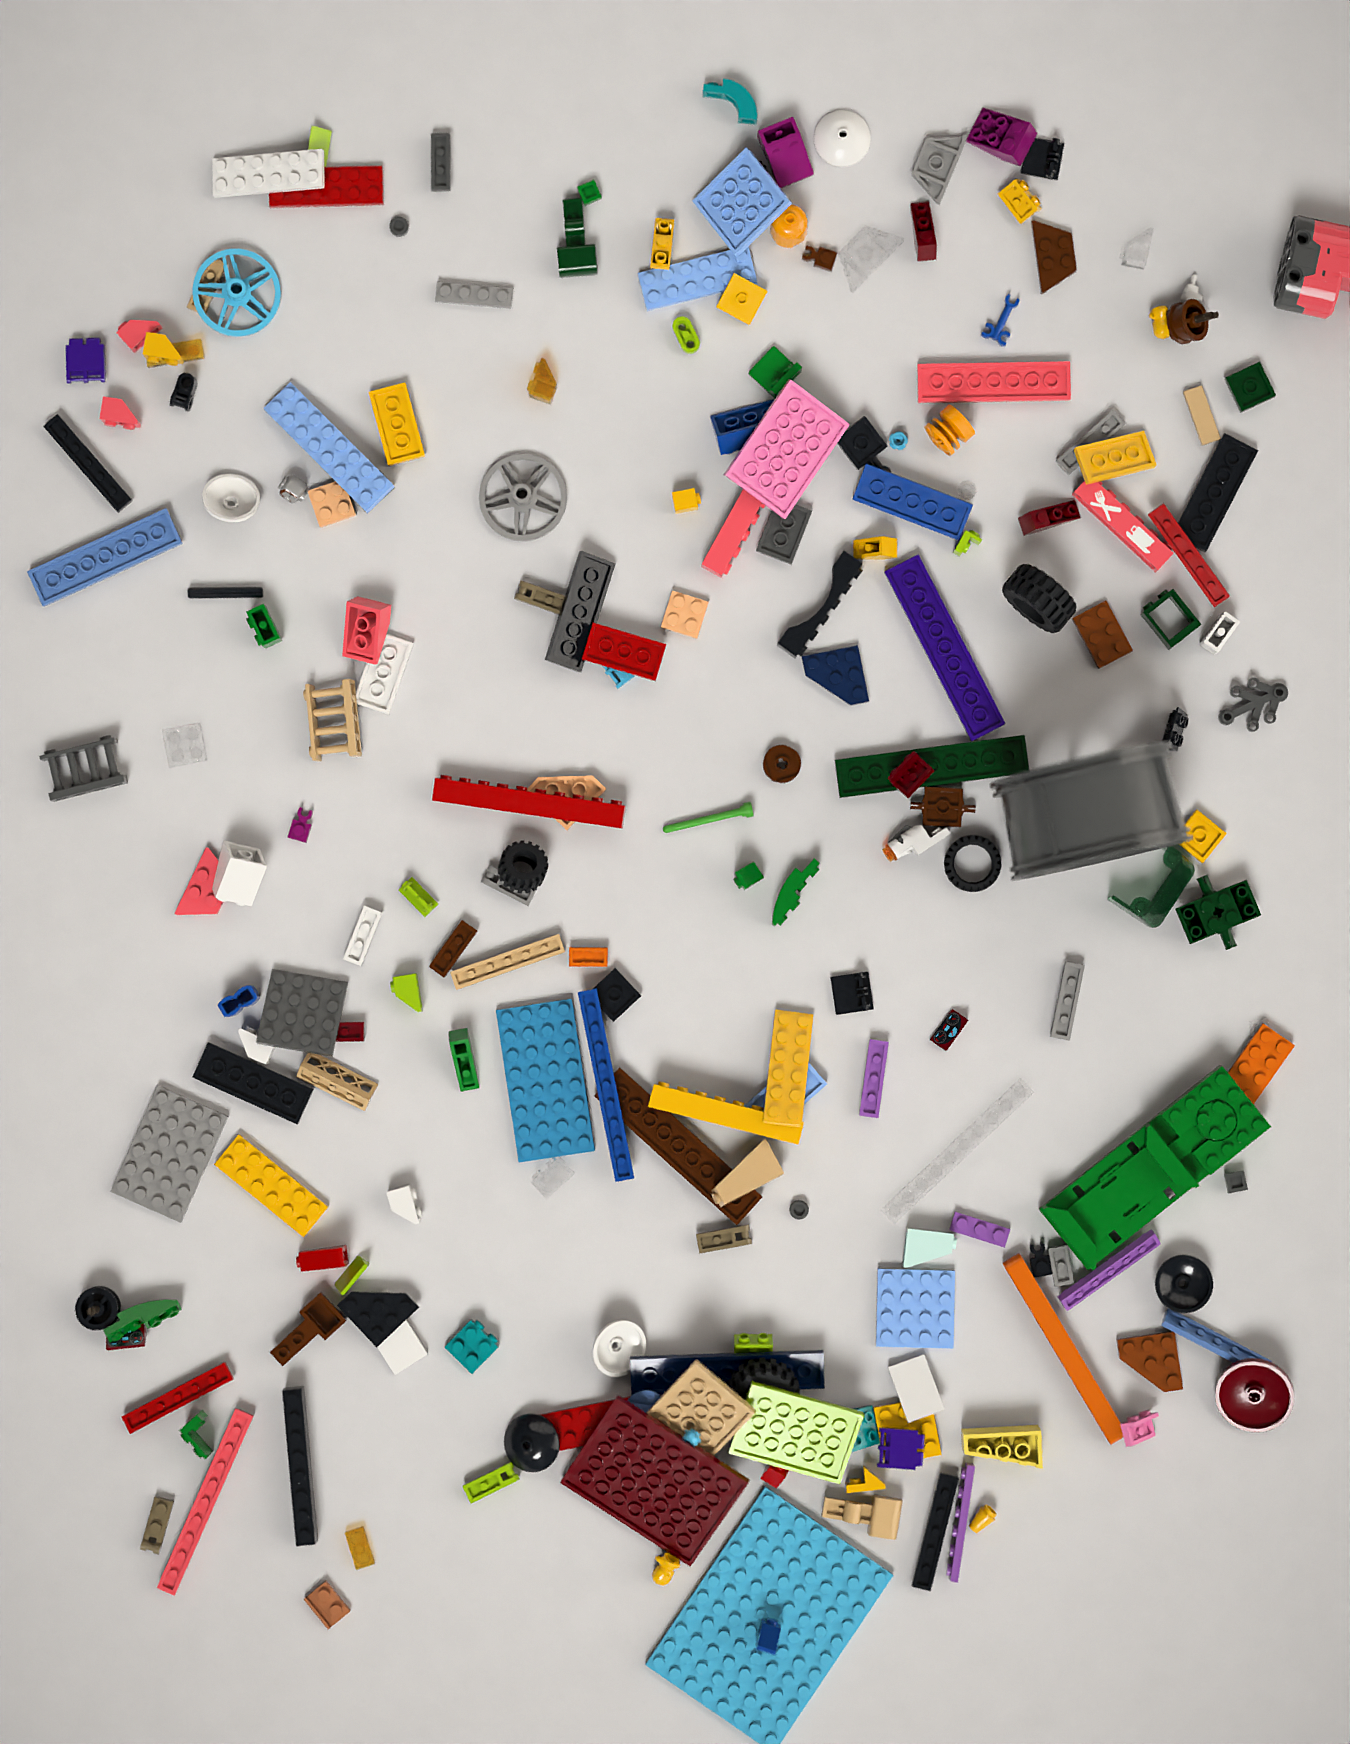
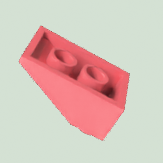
[342,596,391,665]

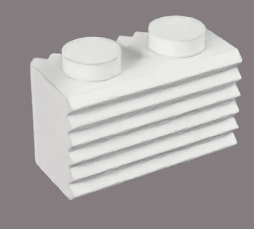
[1200,612,1240,655]

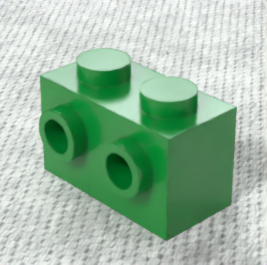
[246,604,283,649]

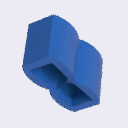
[217,985,261,1017]

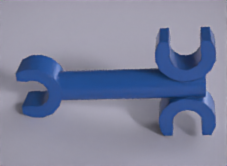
[981,294,1020,347]

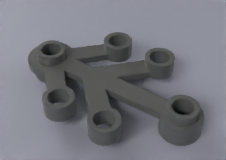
[1218,677,1288,732]

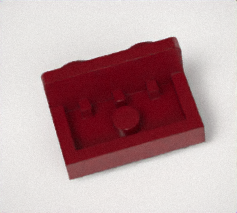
[888,751,934,798]

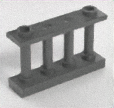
[39,735,128,802]

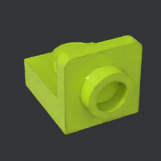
[953,530,982,556]

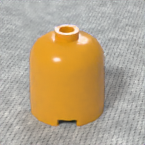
[770,205,808,248]

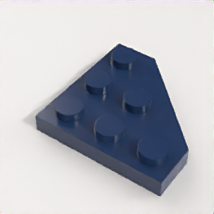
[801,645,869,706]

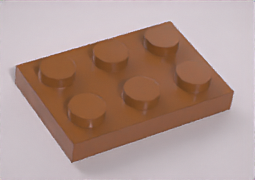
[1072,601,1133,669]

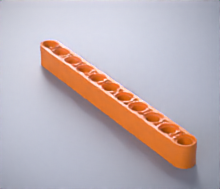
[1002,1253,1123,1445]

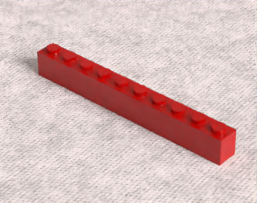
[432,775,626,829]

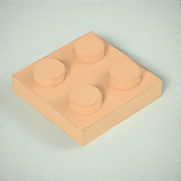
[308,481,356,528]
[661,590,709,639]

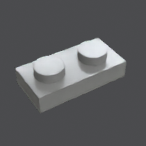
[1047,1245,1074,1287]

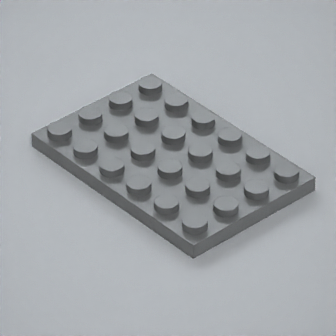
[110,1086,229,1223]

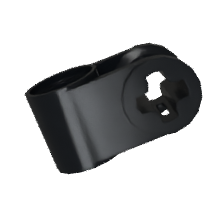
[170,373,197,412]

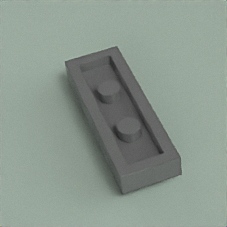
[431,133,451,192]

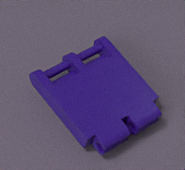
[65,338,106,384]
[877,1427,925,1470]

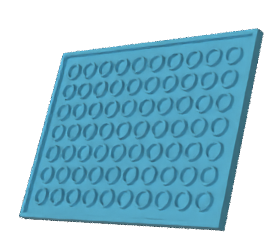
[645,1486,893,1744]

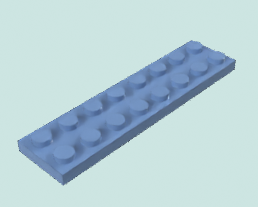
[27,508,183,607]

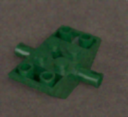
[1175,874,1261,950]

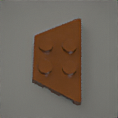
[1031,220,1077,294]

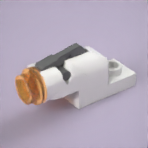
[882,825,951,862]

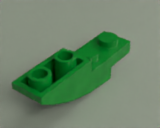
[772,858,820,927]
[103,1299,182,1342]

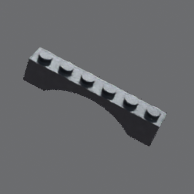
[777,551,863,659]

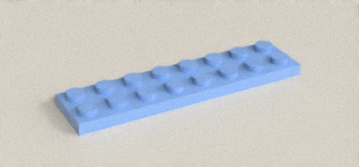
[263,382,395,513]

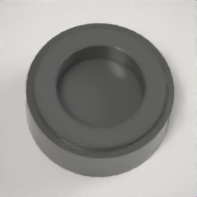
[389,217,409,237]
[789,1200,809,1220]

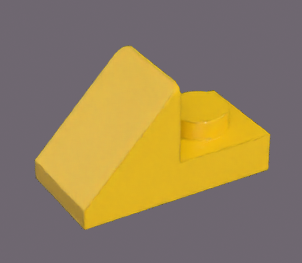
[845,1465,886,1493]

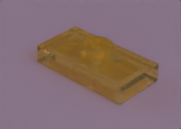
[345,1526,375,1570]

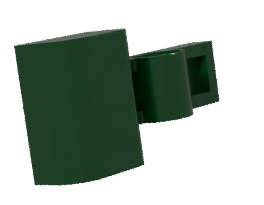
[557,198,598,278]

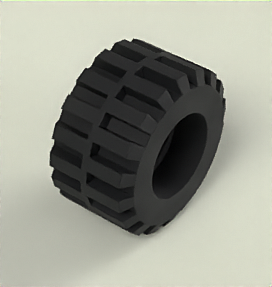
[498,840,548,894]

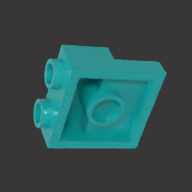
[444,1319,499,1374]

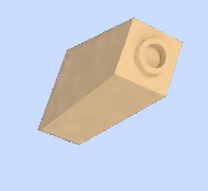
[712,1139,784,1207]

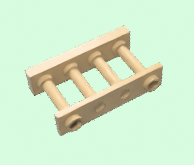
[303,679,362,762]

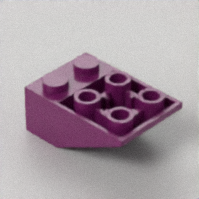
[966,108,1037,166]
[757,117,814,188]

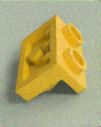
[998,179,1042,224]

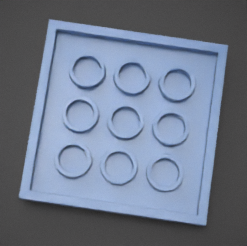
[692,147,792,257]
[876,1268,955,1349]

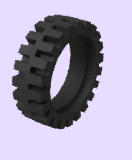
[944,835,1002,892]

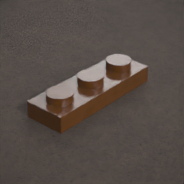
[429,920,478,978]

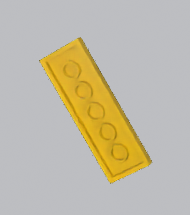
[763,1009,813,1127]
[214,1134,328,1237]

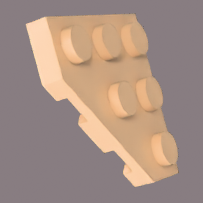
[527,775,606,830]

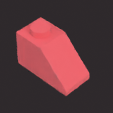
[116,320,163,353]

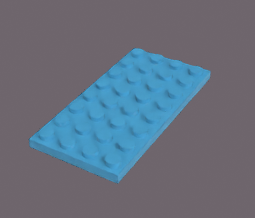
[496,999,595,1163]

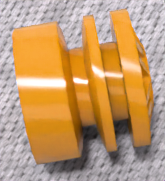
[924,404,975,456]

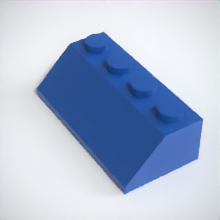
[710,399,775,455]

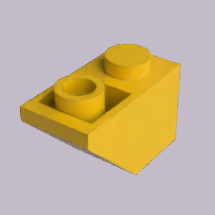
[143,332,184,366]

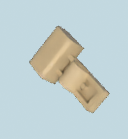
[821,1495,903,1540]

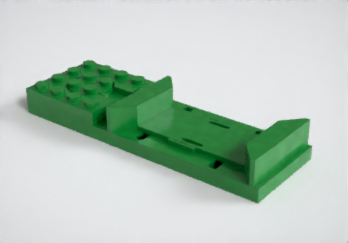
[1039,1065,1271,1270]

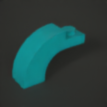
[703,78,757,125]

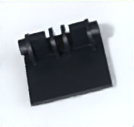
[1020,138,1065,181]
[1162,707,1189,751]
[830,972,874,1015]

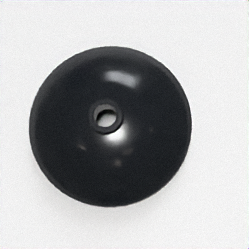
[1155,1255,1213,1313]
[504,1413,560,1472]

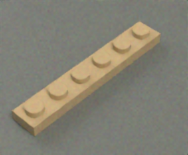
[450,934,565,990]

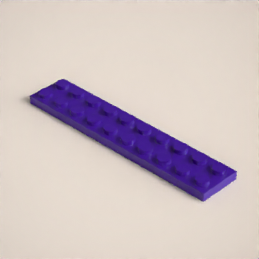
[884,554,1006,742]

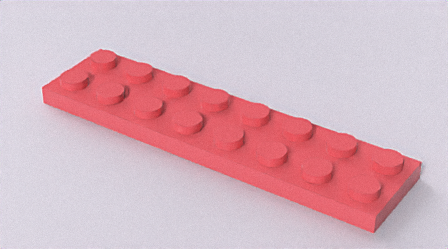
[917,361,1071,403]

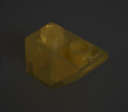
[527,358,557,405]

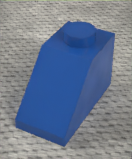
[755,1618,781,1655]

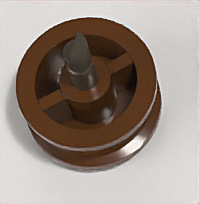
[1166,299,1219,345]

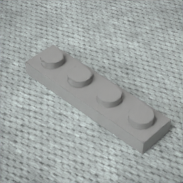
[435,281,513,309]
[1056,410,1126,475]
[1050,961,1085,1041]

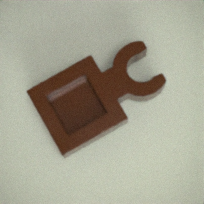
[802,246,838,272]

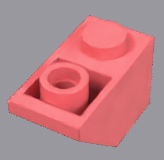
[99,396,141,430]

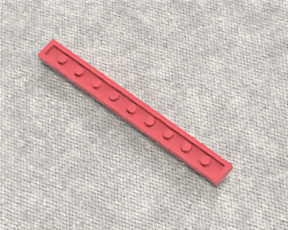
[157,1408,254,1596]

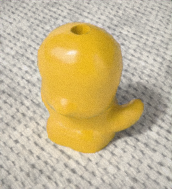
[1149,306,1170,339]
[652,1552,680,1586]

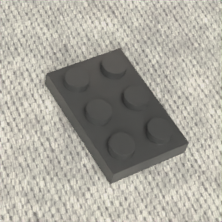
[756,504,812,565]

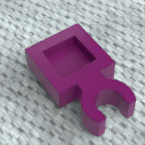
[287,807,313,843]

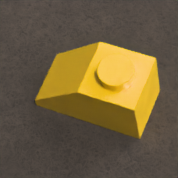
[853,536,897,560]

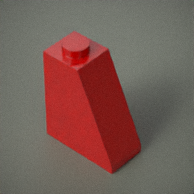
[296,1245,349,1272]

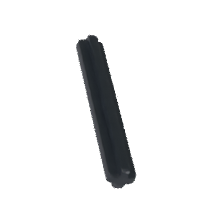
[187,587,264,598]

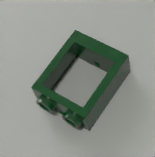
[1140,589,1202,650]

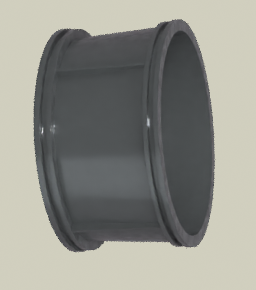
[989,742,1194,881]

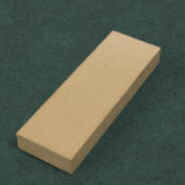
[187,255,228,314]
[1183,385,1221,446]

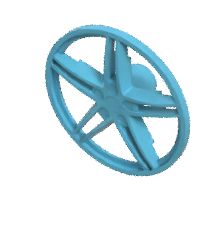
[192,249,281,337]

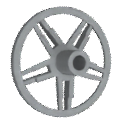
[479,454,567,541]

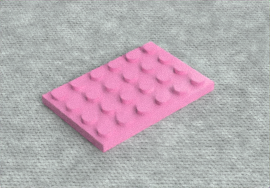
[724,379,850,519]

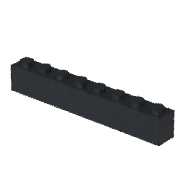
[282,1386,318,1546]

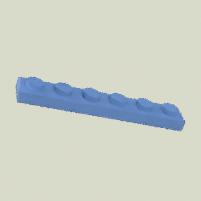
[1161,1308,1272,1363]

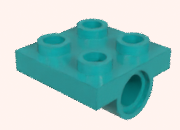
[851,1405,880,1453]

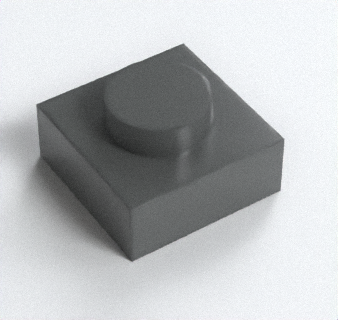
[1224,1170,1248,1193]

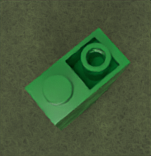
[733,861,764,891]

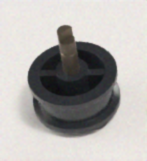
[75,1286,121,1330]

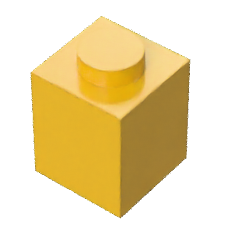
[672,488,701,514]

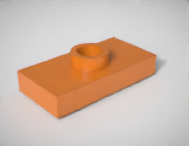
[569,947,608,967]

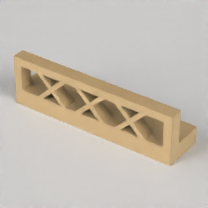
[296,1053,378,1111]

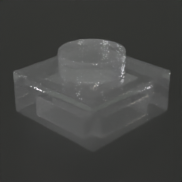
[1248,1019,1269,1039]

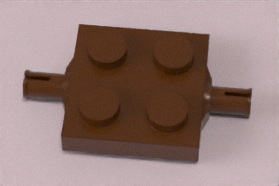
[910,787,976,828]

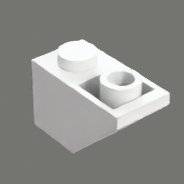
[238,1026,276,1065]
[386,1185,423,1224]

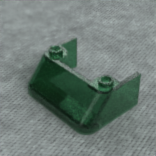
[1107,846,1195,928]

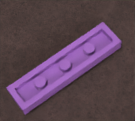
[859,1039,889,1118]

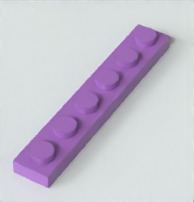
[1057,1229,1161,1311]
[946,1463,975,1583]

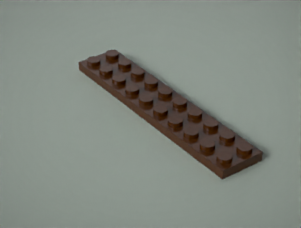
[594,1067,763,1225]

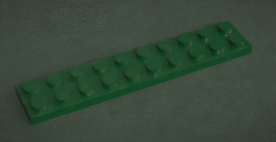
[834,735,1030,798]

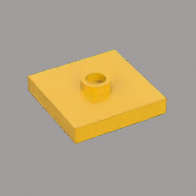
[716,273,767,325]
[1178,809,1227,863]

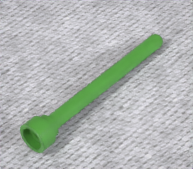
[663,801,754,833]

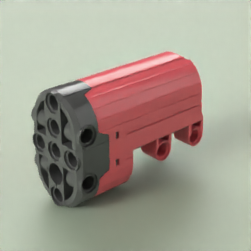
[1274,215,1350,319]

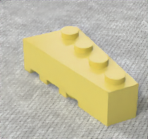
[961,1425,1043,1469]

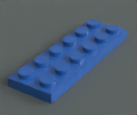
[852,463,973,540]

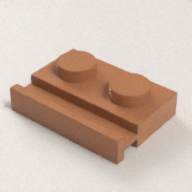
[304,1581,351,1629]

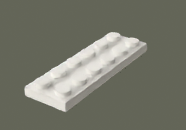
[212,149,325,198]

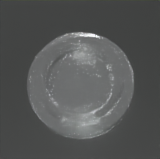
[957,481,977,500]

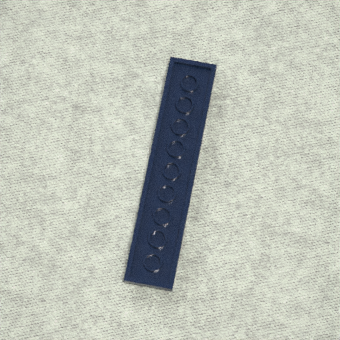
[630,1350,825,1395]

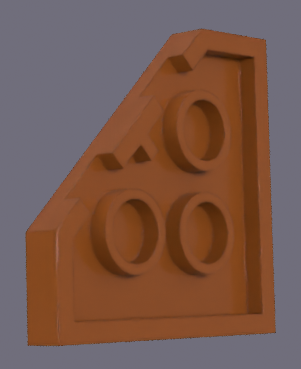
[1116,1331,1183,1392]

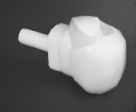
[1181,275,1203,303]

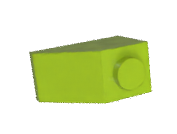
[390,973,423,1012]

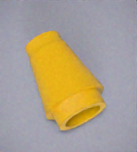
[969,1504,997,1533]

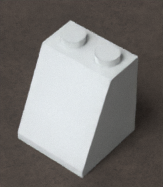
[212,841,267,906]

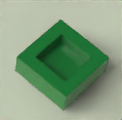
[577,180,602,206]

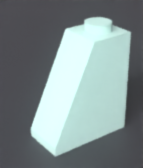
[902,1227,957,1268]

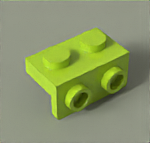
[734,1333,773,1353]

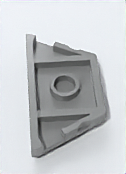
[911,135,968,205]

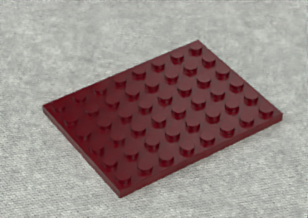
[560,1395,750,1567]

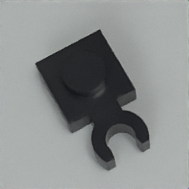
[1029,1242,1052,1278]

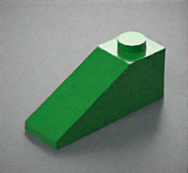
[448,1028,479,1092]

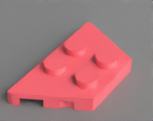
[174,847,223,915]

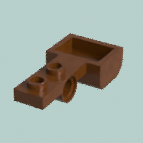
[270,1292,347,1367]

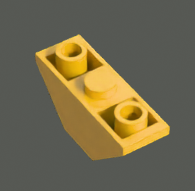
[650,218,674,270]

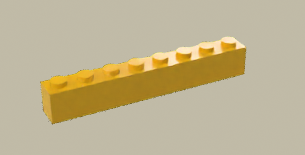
[648,1081,804,1145]

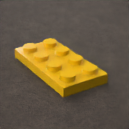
[369,382,425,466]
[1074,431,1157,485]

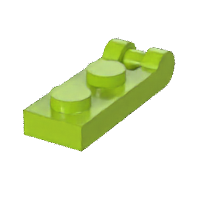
[462,1462,520,1504]

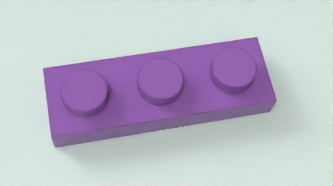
[949,1212,1011,1248]

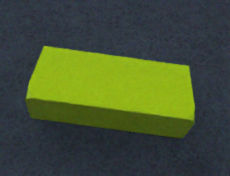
[308,126,332,167]
[334,1255,369,1295]

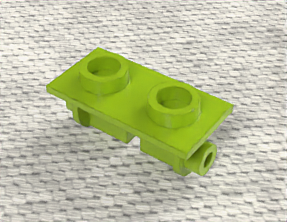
[399,877,438,917]

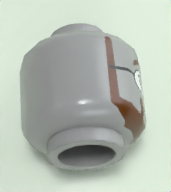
[278,475,307,504]

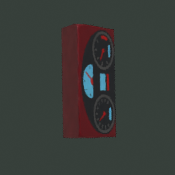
[930,1009,969,1051]
[106,1324,147,1350]

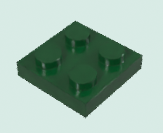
[1224,362,1276,413]

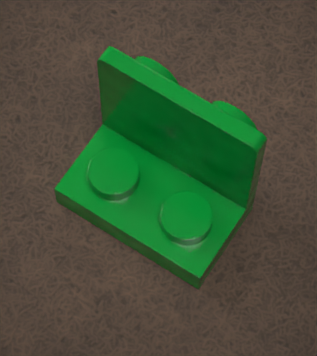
[748,346,802,398]
[179,1410,213,1459]

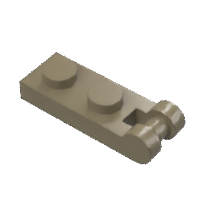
[514,581,565,615]
[696,1224,752,1254]
[140,1496,174,1555]

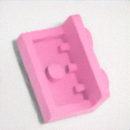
[1120,1410,1159,1447]

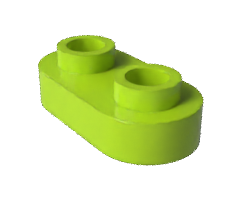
[673,317,700,354]

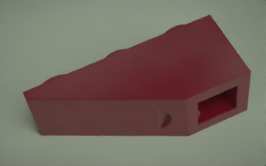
[910,201,937,262]
[1018,500,1081,536]

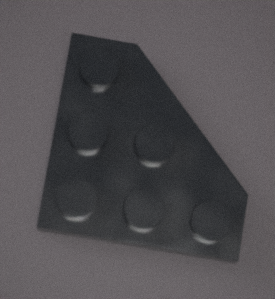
[337,1291,419,1348]

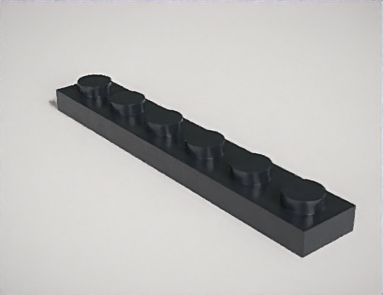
[43,414,133,513]
[911,1472,959,1592]

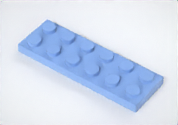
[638,247,757,311]

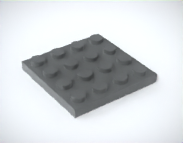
[256,969,348,1057]

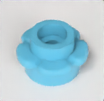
[889,431,908,450]
[683,1429,701,1446]

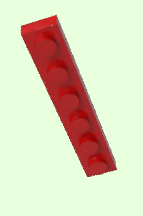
[1148,503,1230,607]
[122,1362,234,1434]

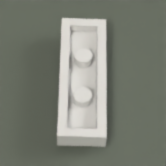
[343,906,382,966]

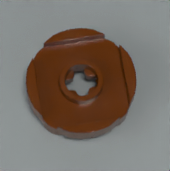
[763,745,801,783]

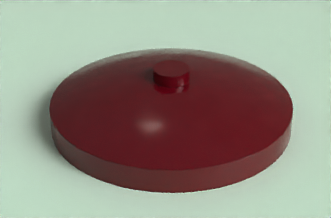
[1215,1358,1294,1432]

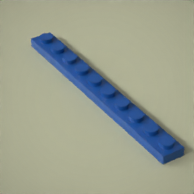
[578,988,635,1182]

